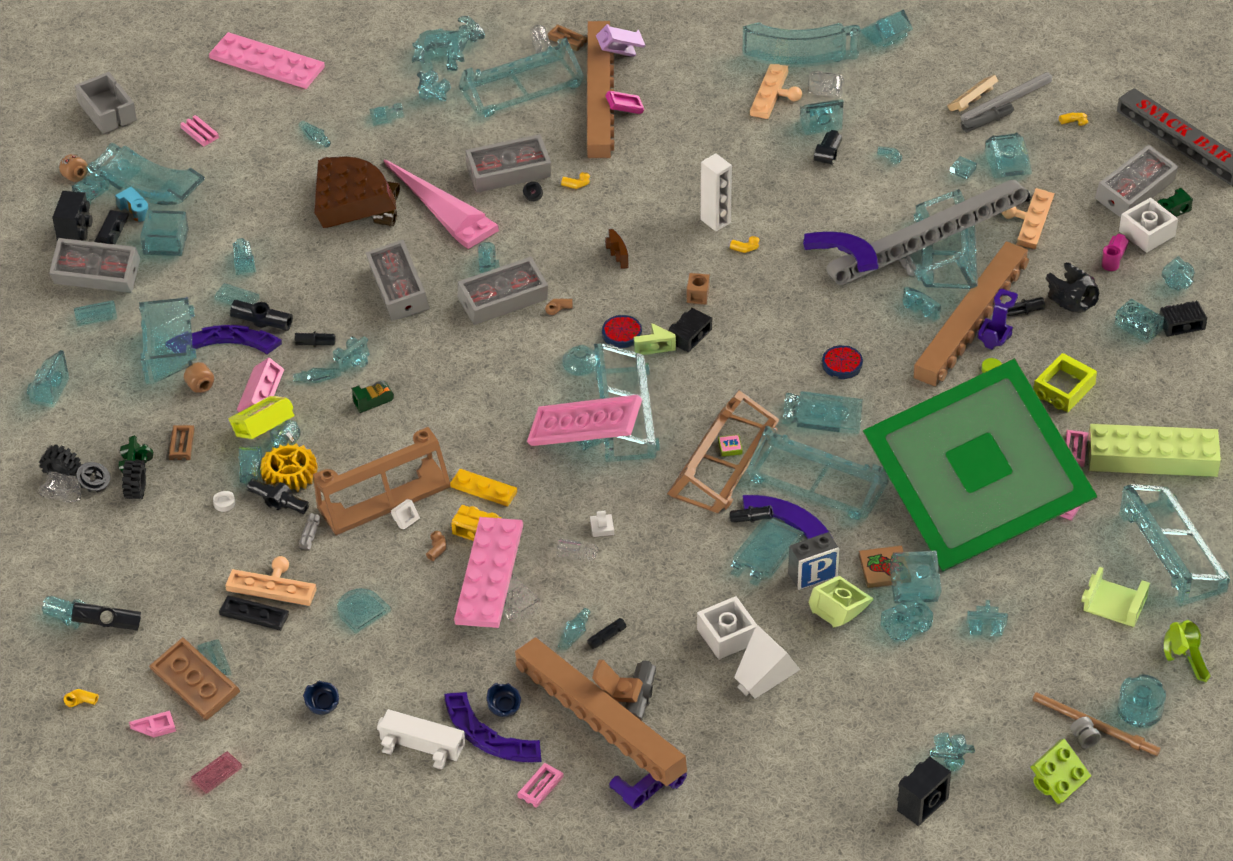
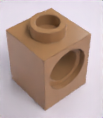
[687,273,710,305]

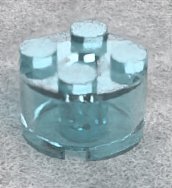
[1117,674,1166,729]

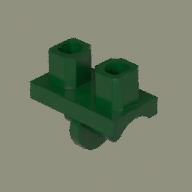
[119,435,154,473]

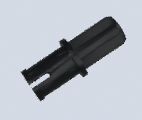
[1007,297,1045,316]
[295,331,336,347]
[729,505,773,523]

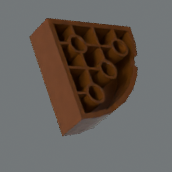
[314,156,396,228]

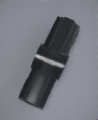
[230,300,293,331]
[71,602,141,631]

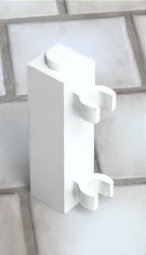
[377,709,465,769]

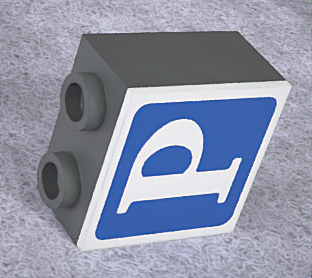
[788,532,839,590]

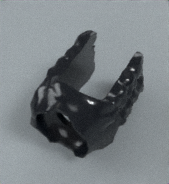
[1046,262,1100,313]

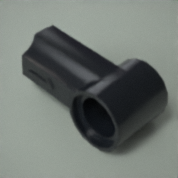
[814,130,842,165]

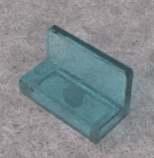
[74,300,117,327]

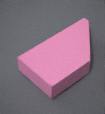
[129,711,176,738]

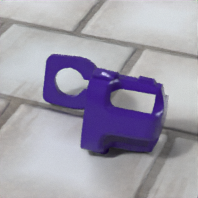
[978,289,1018,350]

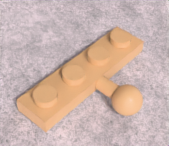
[750,64,802,119]
[1001,188,1055,249]
[225,556,317,606]

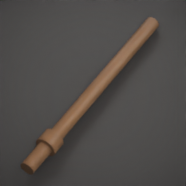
[1033,692,1161,756]

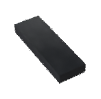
[219,595,289,631]

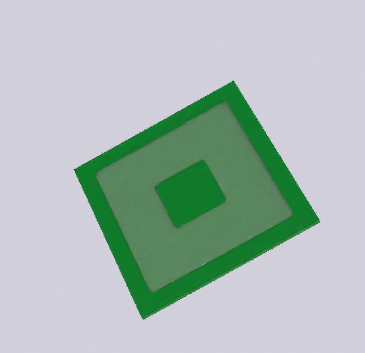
[863,358,1097,572]

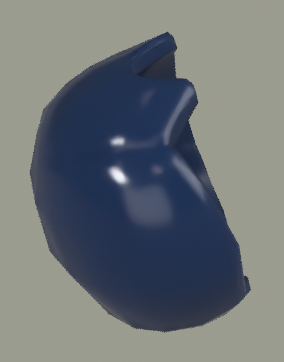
[303,680,340,715]
[486,683,521,717]

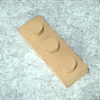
[947,75,998,112]

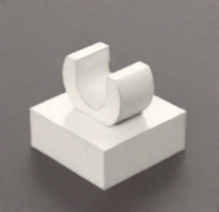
[391,499,420,529]
[590,511,614,537]

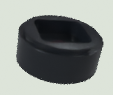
[523,181,543,201]

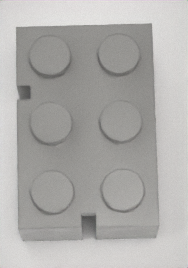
[75,72,137,134]

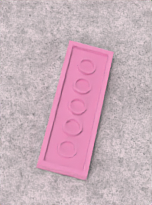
[209,32,325,89]
[527,395,642,446]
[454,517,523,628]

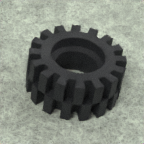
[39,445,81,483]
[122,460,146,499]

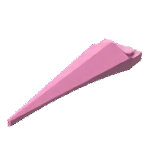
[384,159,499,249]

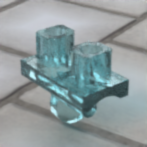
[417,69,451,102]
[333,336,370,372]
[966,600,1008,636]
[929,732,975,771]

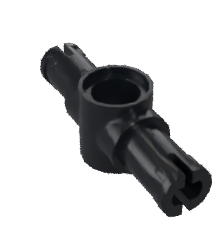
[247,478,309,515]

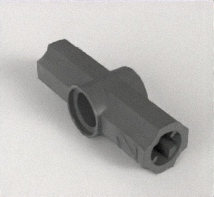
[625,660,656,721]

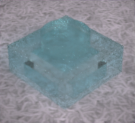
[950,156,977,180]

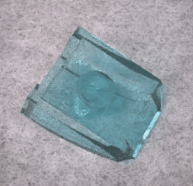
[984,132,1032,178]

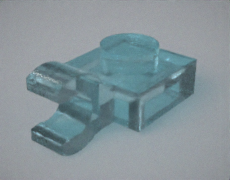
[369,103,404,126]

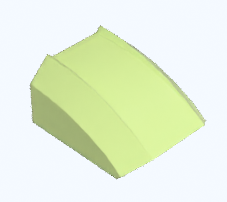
[809,576,874,628]

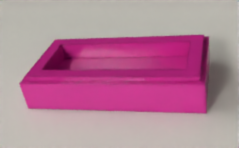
[605,91,644,114]

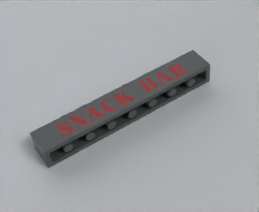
[1117,88,1233,187]

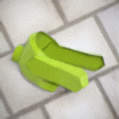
[1163,620,1211,682]

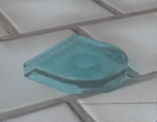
[337,588,391,634]

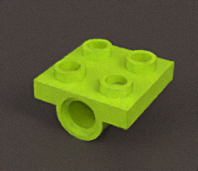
[1030,738,1091,804]

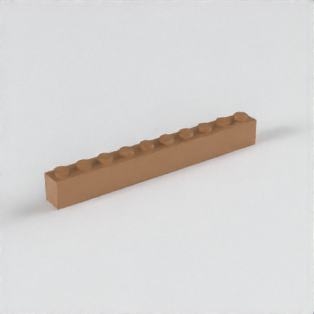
[587,21,614,158]
[913,241,1029,387]
[515,637,687,786]

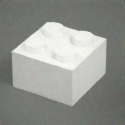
[1119,197,1178,253]
[697,596,758,660]

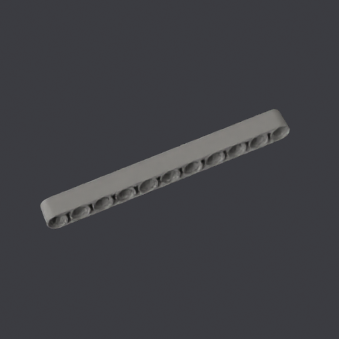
[826,180,1028,285]

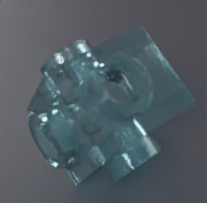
[1161,256,1195,292]

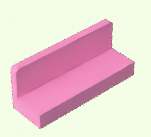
[237,358,284,412]

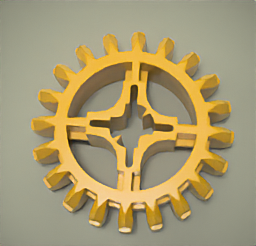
[260,443,318,492]

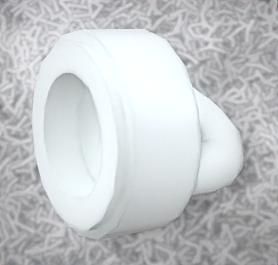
[213,491,235,512]

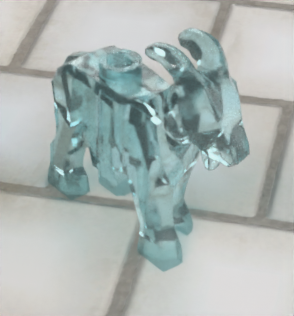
[412,16,485,71]

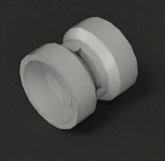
[1070,716,1102,749]

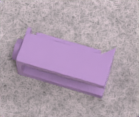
[596,24,646,57]

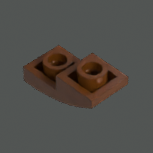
[605,229,629,269]

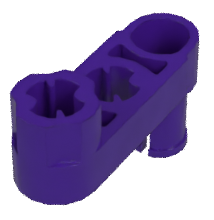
[609,773,687,809]

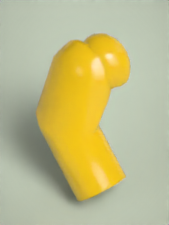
[1059,112,1088,126]
[561,172,590,189]
[730,236,760,253]
[63,689,99,707]

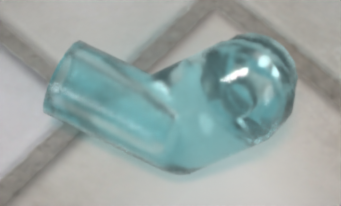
[877,146,902,164]

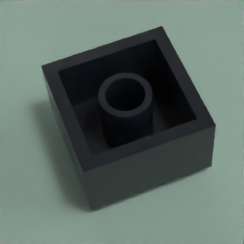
[52,190,93,241]
[897,756,951,827]

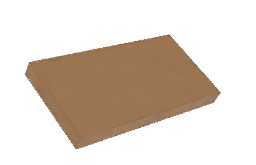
[149,637,240,720]

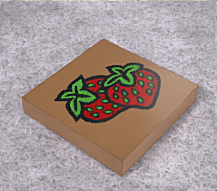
[859,545,911,588]

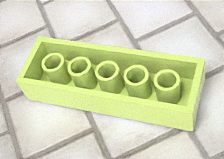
[1088,424,1221,477]

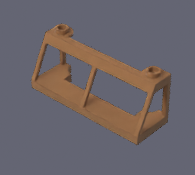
[667,390,779,513]
[313,427,450,535]

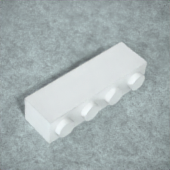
[701,153,732,231]

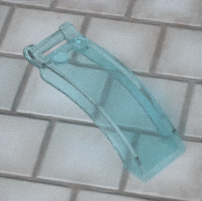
[742,22,860,67]
[86,143,205,205]

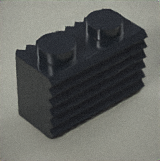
[1158,300,1207,337]
[668,307,713,353]

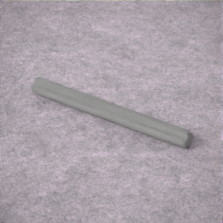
[960,72,1052,121]

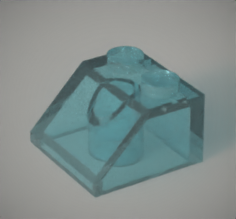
[858,9,913,48]
[799,99,844,135]
[27,350,70,407]

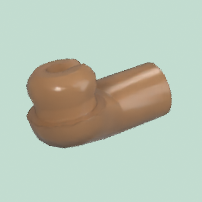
[545,299,573,315]
[426,531,447,561]

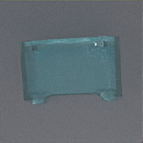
[139,297,197,385]

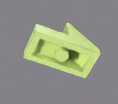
[634,323,676,356]

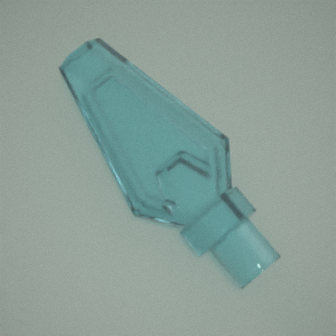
[299,121,331,147]
[293,368,341,383]
[558,608,591,650]

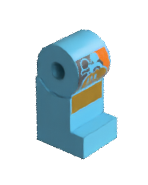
[115,187,149,222]

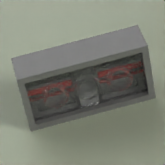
[466,134,551,193]
[1095,145,1178,217]
[49,238,140,293]
[366,240,430,321]
[458,257,548,325]

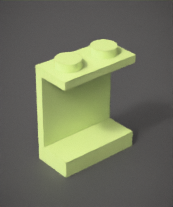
[1081,567,1150,627]

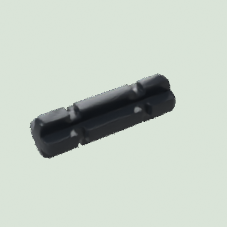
[587,618,627,649]

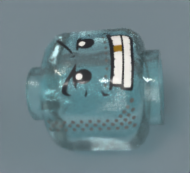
[270,419,301,448]

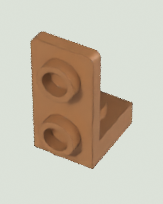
[592,660,643,703]

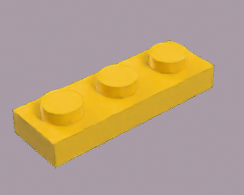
[450,469,517,507]

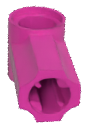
[1101,234,1129,271]

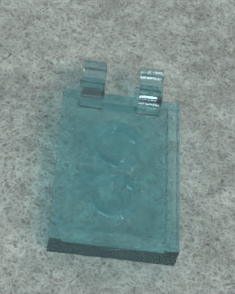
[782,391,863,434]
[731,518,804,586]

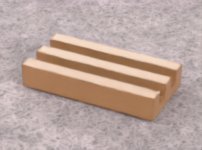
[547,24,588,51]
[169,425,195,460]

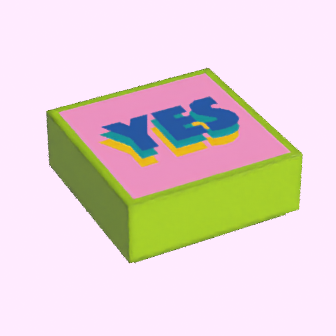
[718,434,743,457]

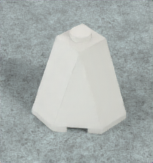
[734,626,800,699]

